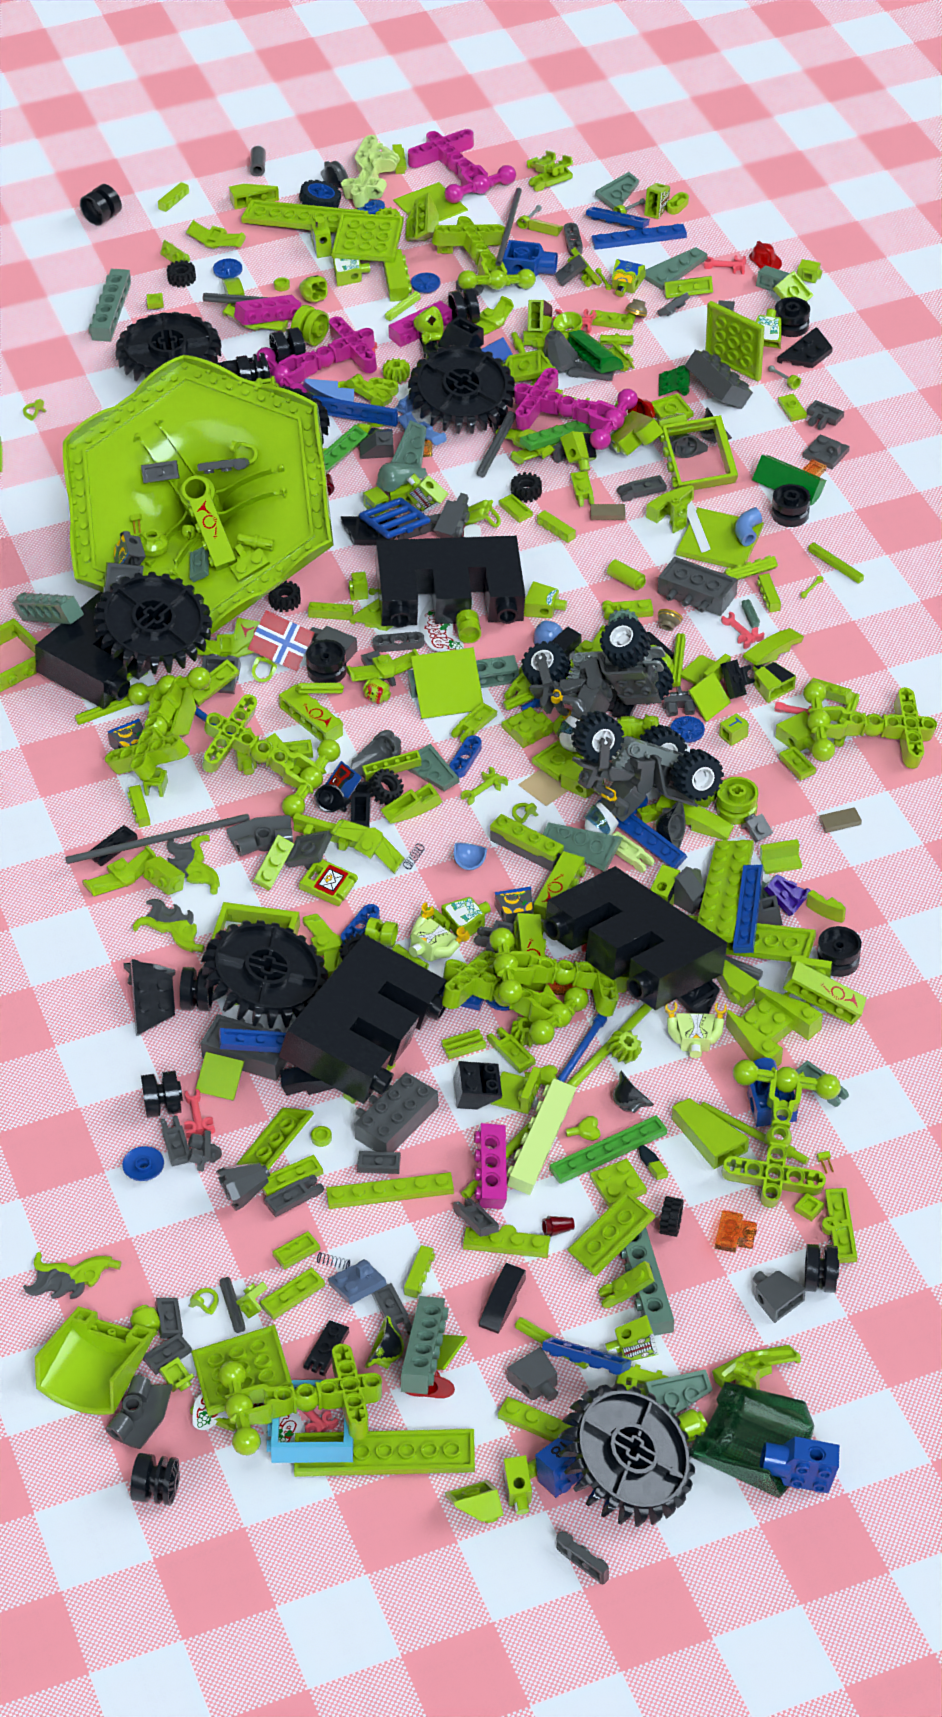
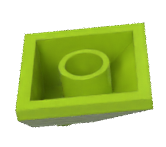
[445,1480,504,1523]

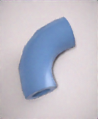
[735,507,762,546]

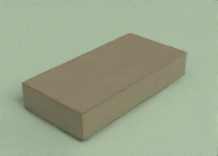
[591,504,625,520]
[819,807,862,833]

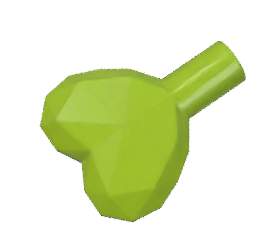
[525,1065,558,1086]
[566,1116,601,1141]

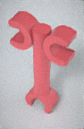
[704,255,746,275]
[553,309,597,333]
[721,612,765,649]
[774,701,811,715]
[184,1089,215,1138]
[302,1410,339,1433]

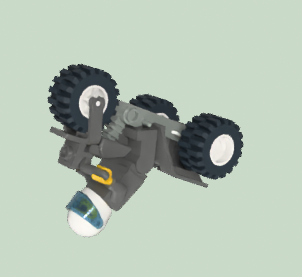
[521,616,674,752]
[571,711,724,835]

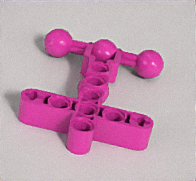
[408,129,516,204]
[256,316,377,393]
[514,368,638,450]

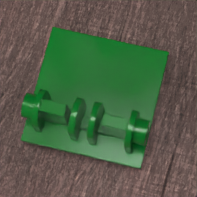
[659,365,690,396]

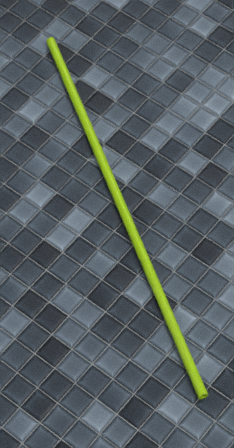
[461,1003,652,1199]

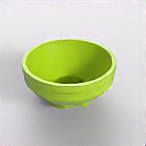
[553,312,583,333]
[138,529,169,556]

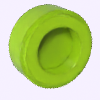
[274,277,290,292]
[311,1126,332,1147]

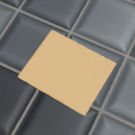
[518,769,569,806]

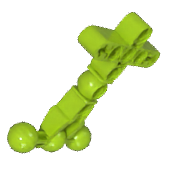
[431,216,536,290]
[105,667,211,781]
[803,681,937,769]
[202,694,341,818]
[489,927,629,1017]
[442,951,589,1045]
[721,1060,841,1208]
[218,1344,382,1456]

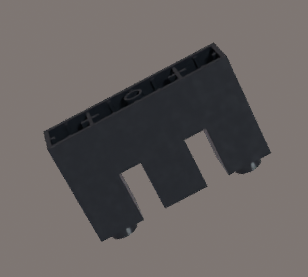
[375,535,525,628]
[35,591,151,709]
[543,866,728,1010]
[279,935,447,1104]

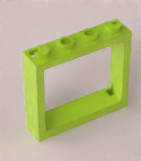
[659,415,738,490]
[0,618,38,692]
[211,902,300,939]

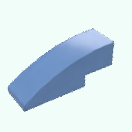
[303,379,354,402]

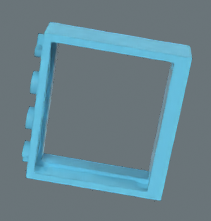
[267,1380,354,1463]

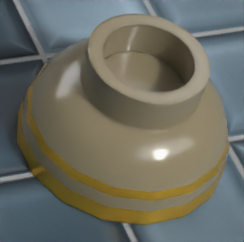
[625,299,647,317]
[658,609,683,631]

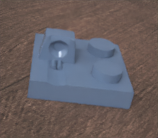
[328,1259,387,1305]

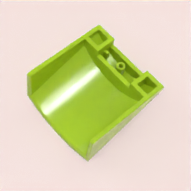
[35,1306,155,1415]

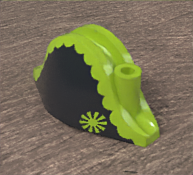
[365,1315,404,1369]

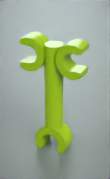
[461,767,508,805]

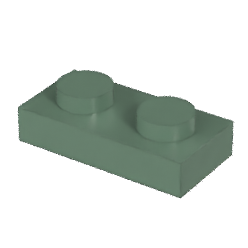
[190,547,209,582]

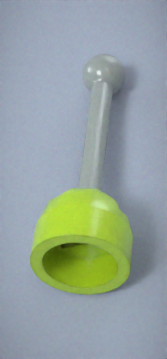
[613,198,646,214]
[517,205,542,229]
[768,365,801,389]

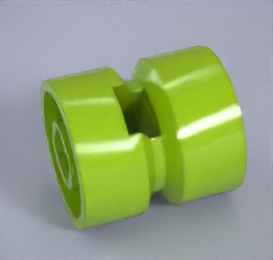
[456,609,481,643]
[365,917,398,948]

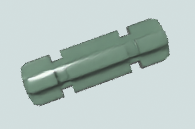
[741,599,760,628]

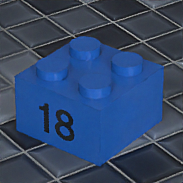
[535,1437,584,1498]

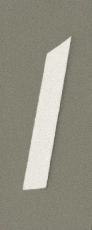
[687,500,710,553]

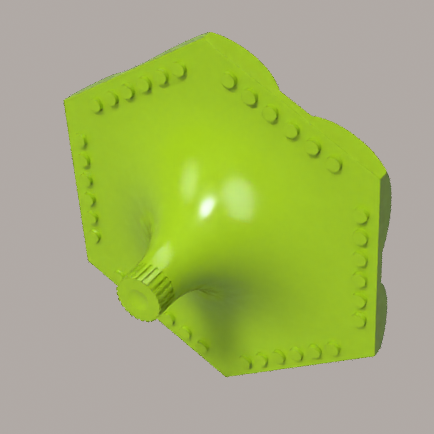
[63,355,334,634]

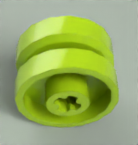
[291,305,329,346]
[716,777,758,825]

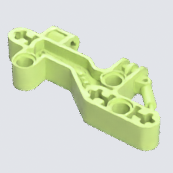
[341,135,400,208]

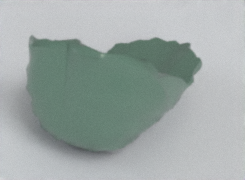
[376,462,427,492]

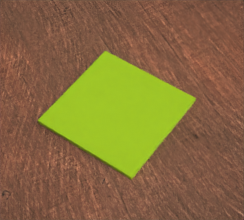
[393,182,468,222]
[411,647,483,719]

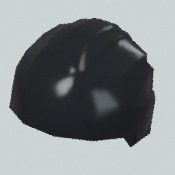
[314,784,351,813]

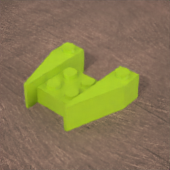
[726,986,823,1067]

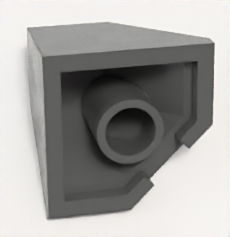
[359,429,394,459]
[674,866,705,914]

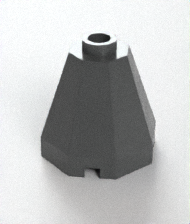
[544,330,579,373]
[216,1162,270,1211]

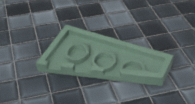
[644,247,708,290]
[542,822,623,871]

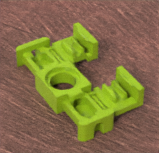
[527,150,573,176]

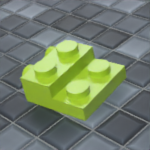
[501,707,553,748]

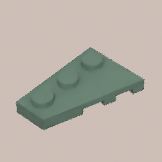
[595,172,639,210]
[391,420,427,479]
[408,744,460,791]
[643,1369,713,1417]

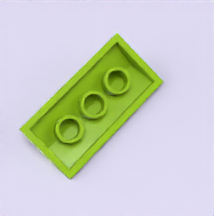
[237,1107,314,1170]

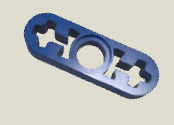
[450,735,482,778]
[341,904,380,944]

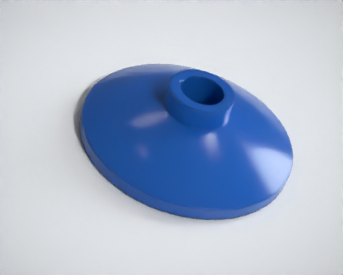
[122,1146,164,1181]

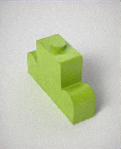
[611,411,664,456]

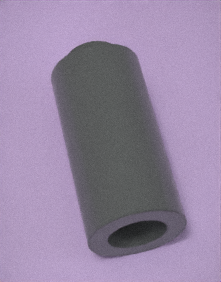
[250,146,266,176]

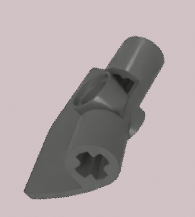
[226,815,293,856]
[106,1375,173,1449]

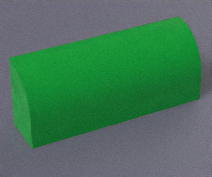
[568,330,624,374]
[752,454,827,506]

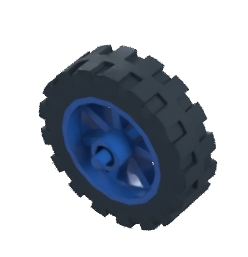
[299,180,342,208]

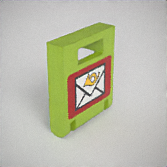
[299,859,358,906]

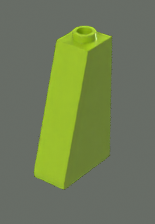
[672,1098,749,1169]

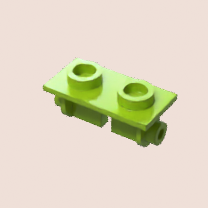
[160,240,190,263]
[608,342,635,371]
[669,497,688,533]

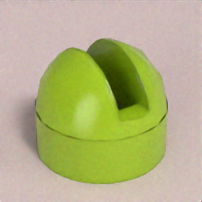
[182,525,196,540]

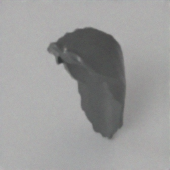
[351,730,402,777]

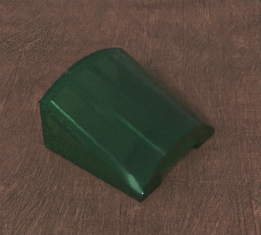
[689,1382,815,1498]

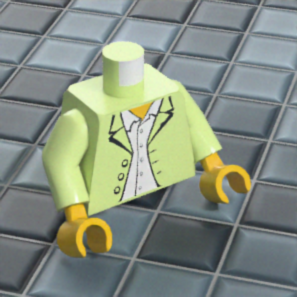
[409,902,470,961]
[664,1002,727,1058]

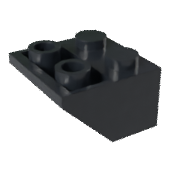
[438,316,484,349]
[453,1061,502,1110]

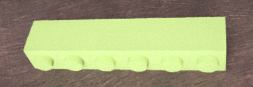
[506,1078,576,1195]

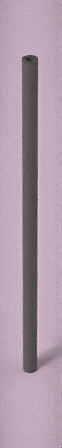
[496,188,522,266]
[65,814,250,864]

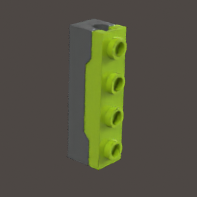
[490,814,564,872]

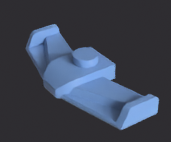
[398,411,447,445]

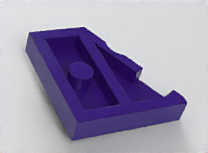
[763,874,811,917]

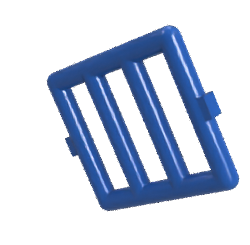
[359,497,431,539]

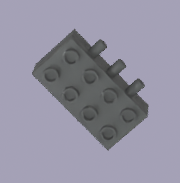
[685,349,753,409]
[658,556,738,616]
[201,1014,287,1081]
[354,1072,439,1152]

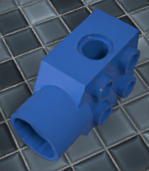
[503,240,558,276]
[747,1058,798,1127]
[759,1436,840,1494]

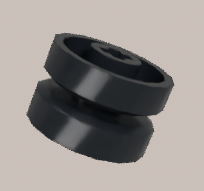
[448,287,480,323]
[775,297,810,337]
[771,484,811,527]
[306,639,347,683]
[817,926,862,977]
[180,967,214,1011]
[804,1244,839,1293]

